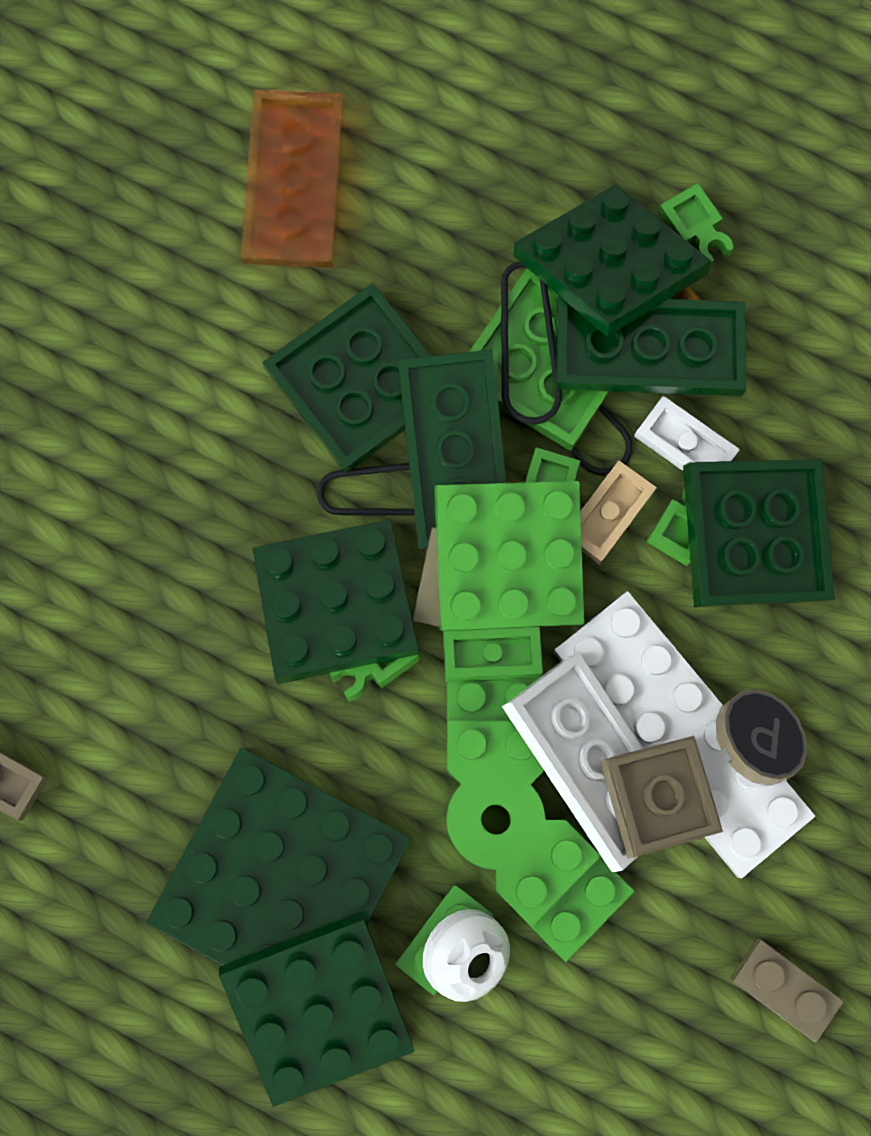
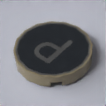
[715,689,807,786]

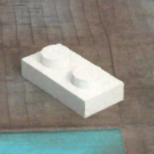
[634,396,740,471]

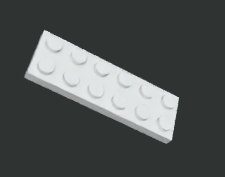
[553,591,815,878]

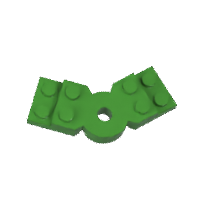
[447,675,634,963]

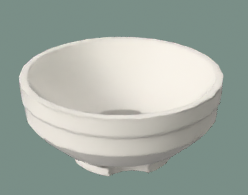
[423,909,510,1002]

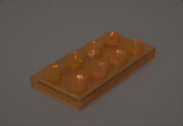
[241,90,344,268]

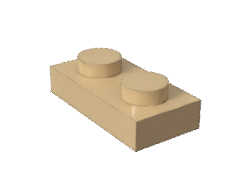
[580,460,657,565]

